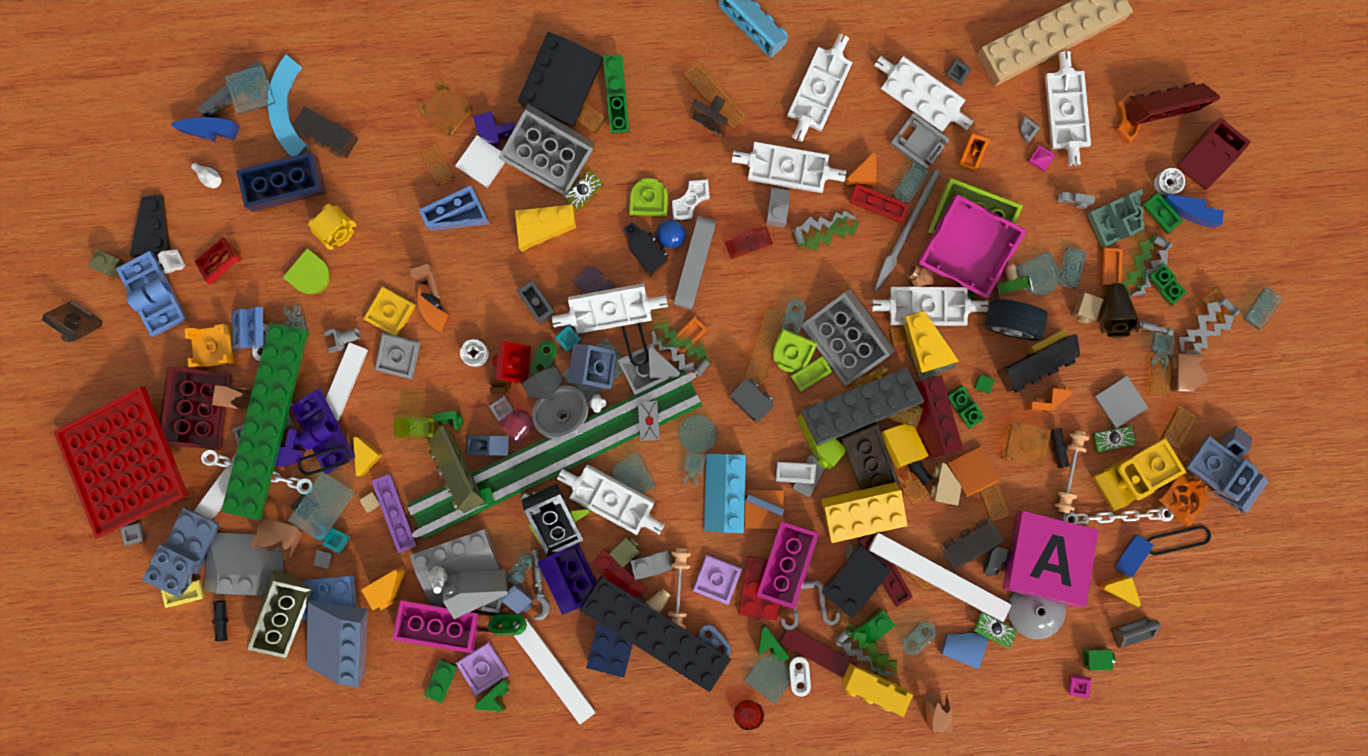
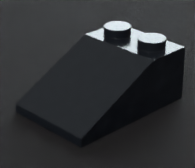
[522,483,583,556]
[822,545,891,618]

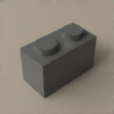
[517,280,556,325]

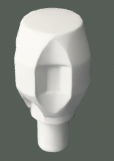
[191,163,222,188]
[588,394,607,413]
[428,566,447,594]

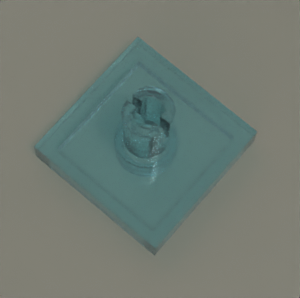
[224,66,276,115]

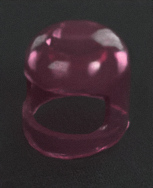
[499,409,534,445]

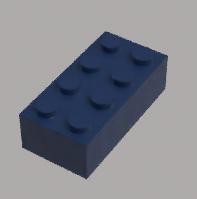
[236,152,326,212]
[586,595,644,678]

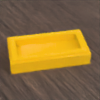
[1026,329,1068,354]

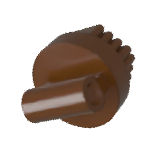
[490,370,512,394]

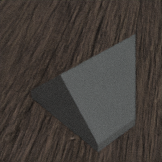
[521,364,563,399]

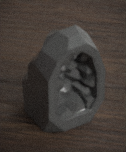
[983,545,1011,576]

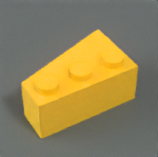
[515,205,576,252]
[901,311,959,373]
[840,663,913,717]

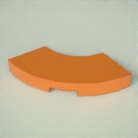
[1115,90,1141,144]
[417,283,449,333]

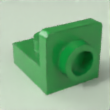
[432,411,464,430]

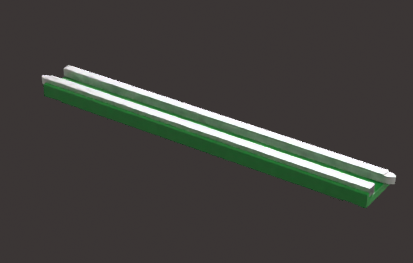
[407,371,702,539]

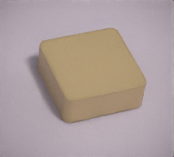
[360,492,380,513]

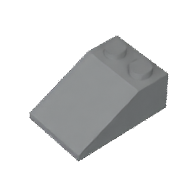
[443,570,508,619]

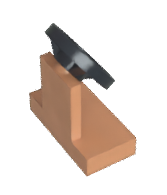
[409,264,444,311]

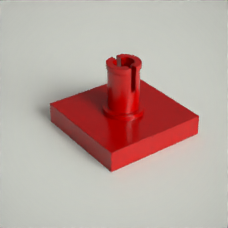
[492,341,531,384]

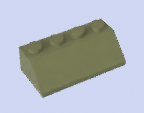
[428,426,485,513]
[247,570,313,658]

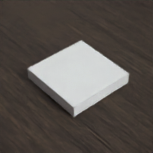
[455,135,506,188]

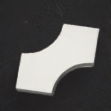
[672,179,710,221]

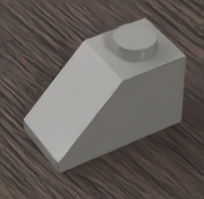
[766,188,790,228]
[631,550,673,580]

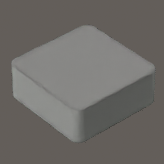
[313,550,333,569]

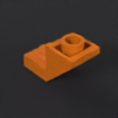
[1026,385,1072,412]

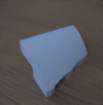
[939,632,988,669]

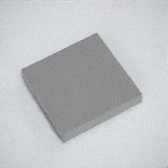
[375,333,421,379]
[1093,376,1148,429]

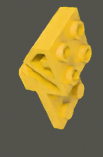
[1092,438,1186,511]

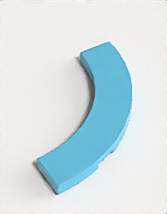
[268,55,309,157]

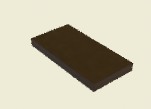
[840,422,902,491]

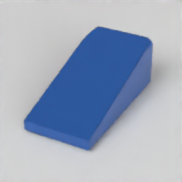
[1114,535,1154,577]

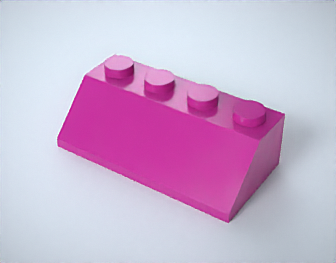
[757,521,819,610]
[393,600,478,653]

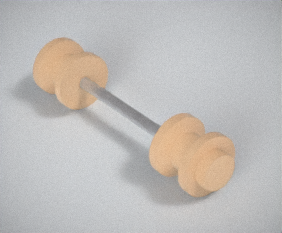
[1054,430,1089,514]
[667,548,691,629]

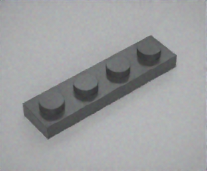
[197,60,267,117]

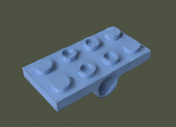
[116,251,188,337]
[301,575,357,620]

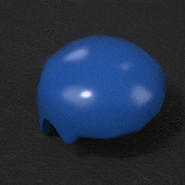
[655,220,686,249]

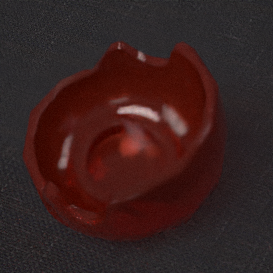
[733,700,765,731]

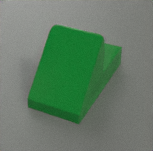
[757,624,789,662]
[474,677,511,711]

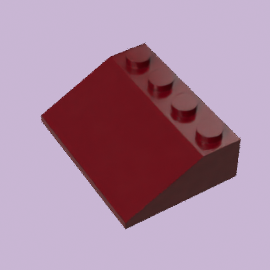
[159,366,231,450]

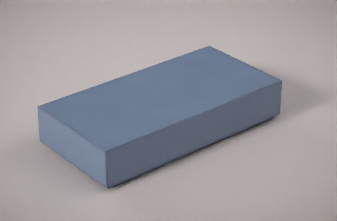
[745,494,784,516]

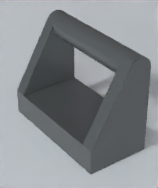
[1111,617,1161,648]

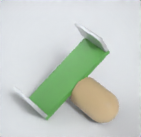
[997,263,1033,299]

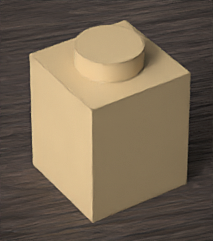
[1072,293,1103,324]

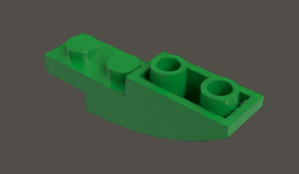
[603,55,629,133]

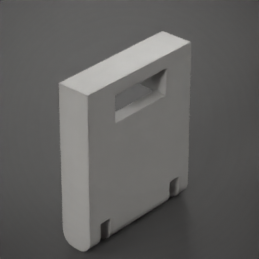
[890,113,949,171]

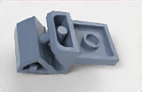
[1185,436,1268,514]
[142,507,220,597]

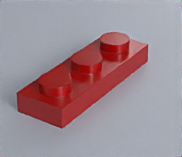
[849,184,910,224]
[592,549,647,597]

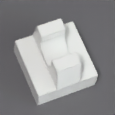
[158,249,185,274]

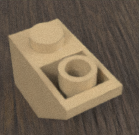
[930,463,961,506]

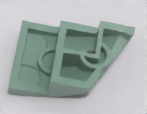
[1087,189,1144,248]

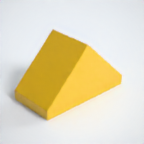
[353,437,382,476]
[1098,576,1141,607]

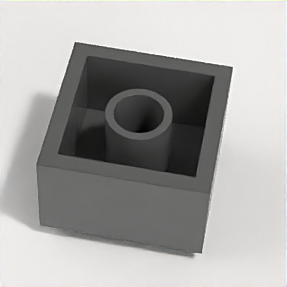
[729,378,774,423]

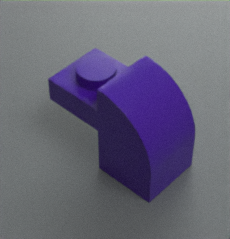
[473,112,516,146]
[275,429,305,466]

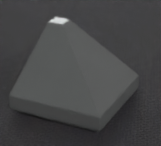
[945,57,972,85]

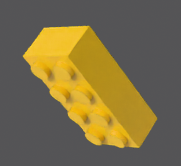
[821,482,907,543]

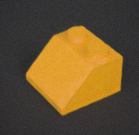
[361,566,406,611]

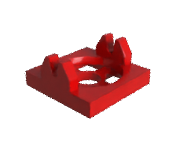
[195,237,242,285]

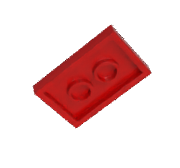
[738,556,779,621]

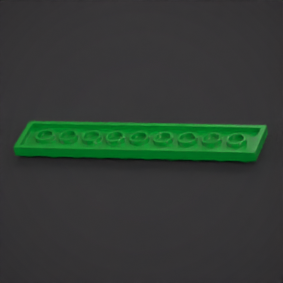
[221,323,309,520]

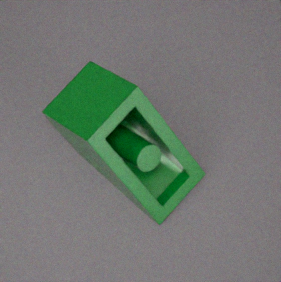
[852,607,896,647]

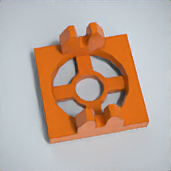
[1158,474,1210,527]

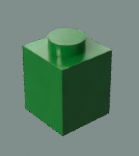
[1083,647,1115,670]

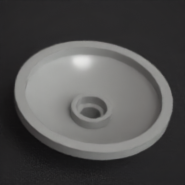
[532,385,588,439]
[1008,592,1066,639]

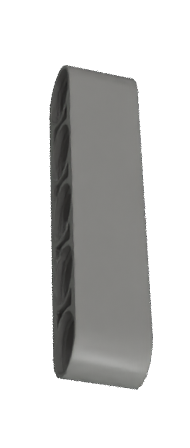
[673,216,717,310]

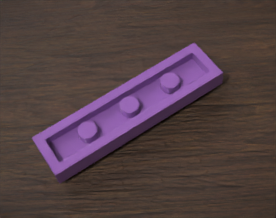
[371,474,418,553]

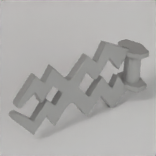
[1178,296,1240,354]

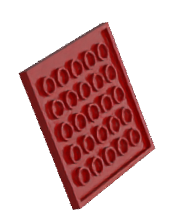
[54,386,189,539]

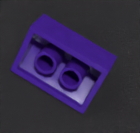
[537,543,596,615]

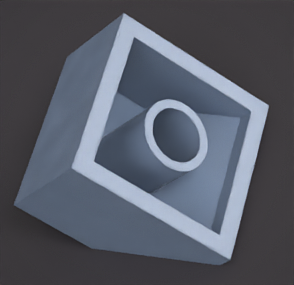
[568,344,617,389]

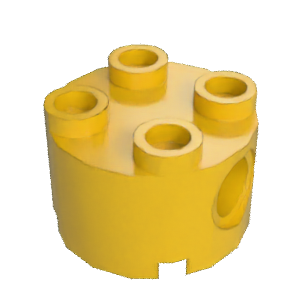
[308,204,356,250]

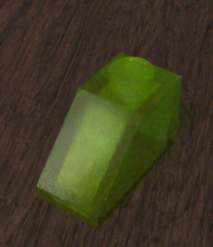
[394,418,433,437]

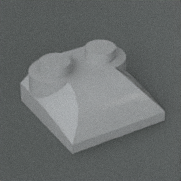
[618,344,669,395]

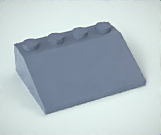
[307,600,368,687]

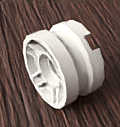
[1153,168,1185,197]
[460,339,489,367]

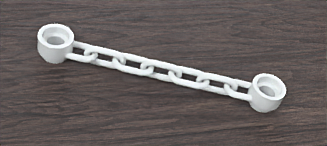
[201,450,314,494]
[1061,506,1174,524]

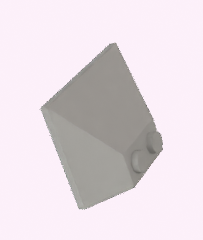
[204,532,285,595]

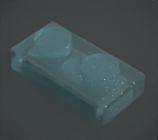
[892,162,929,204]
[1057,247,1087,289]
[1243,287,1283,330]

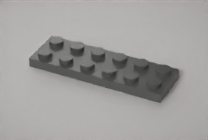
[801,367,924,446]

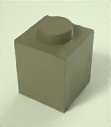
[88,249,124,278]
[609,537,640,568]

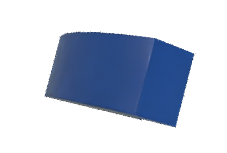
[171,117,240,142]
[1163,194,1224,228]

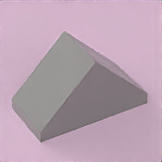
[648,347,680,378]

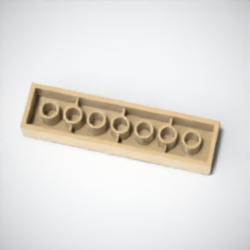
[976,0,1133,87]

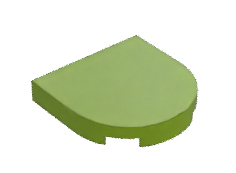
[629,178,668,217]
[283,248,330,294]
[773,328,818,372]

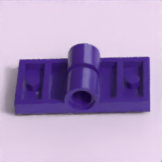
[291,389,355,475]

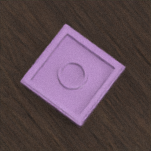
[692,554,742,605]
[456,641,509,696]

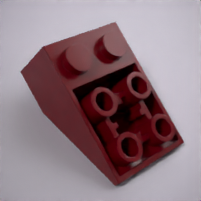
[1176,118,1251,190]

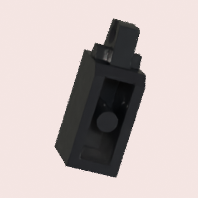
[624,222,669,276]

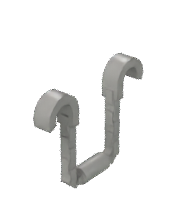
[781,580,840,630]

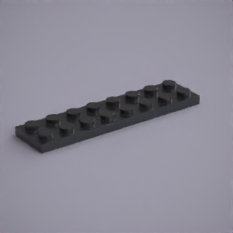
[579,576,731,692]

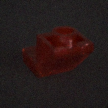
[725,226,773,259]

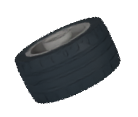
[985,299,1048,341]

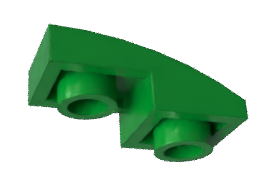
[1149,263,1187,306]
[947,385,985,429]

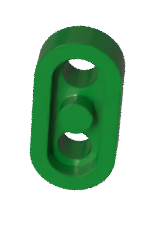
[531,341,557,375]
[488,614,527,636]

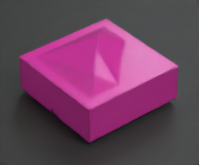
[1028,145,1055,172]
[1068,674,1091,698]

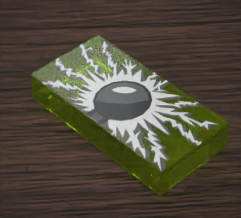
[564,170,604,211]

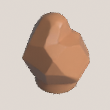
[907,264,934,287]

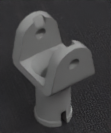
[323,328,361,353]

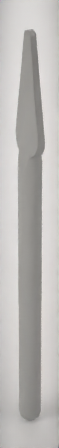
[874,169,940,291]

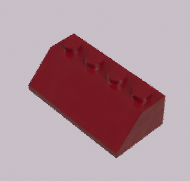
[1125,82,1220,126]
[907,375,964,460]

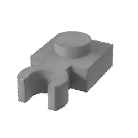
[1057,192,1095,209]

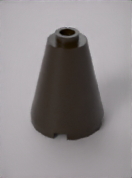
[1100,283,1141,338]

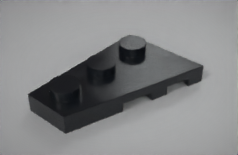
[129,195,170,257]

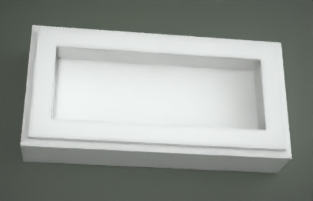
[776,462,816,484]

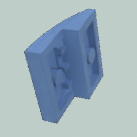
[232,307,263,350]

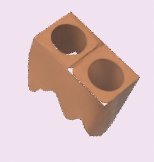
[1171,354,1208,394]
[212,385,252,410]
[250,517,302,560]
[925,691,953,733]

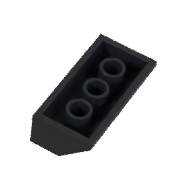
[997,334,1080,393]

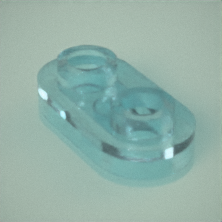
[781,299,806,334]
[506,552,534,585]
[902,621,936,656]

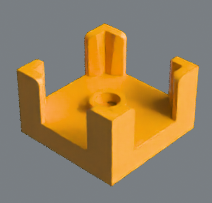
[184,324,235,369]

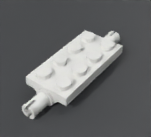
[787,34,853,142]
[1045,51,1091,166]
[874,56,973,132]
[732,142,846,193]
[552,283,668,334]
[871,287,988,326]
[557,464,665,535]

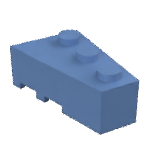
[419,185,490,231]

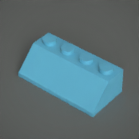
[718,0,788,59]
[704,454,746,533]

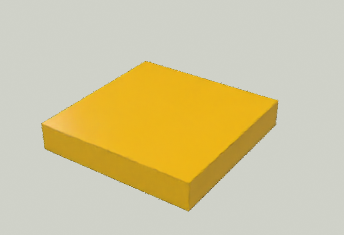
[363,286,416,336]
[881,422,929,468]

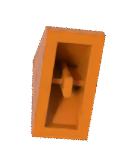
[959,132,991,171]
[844,153,876,186]

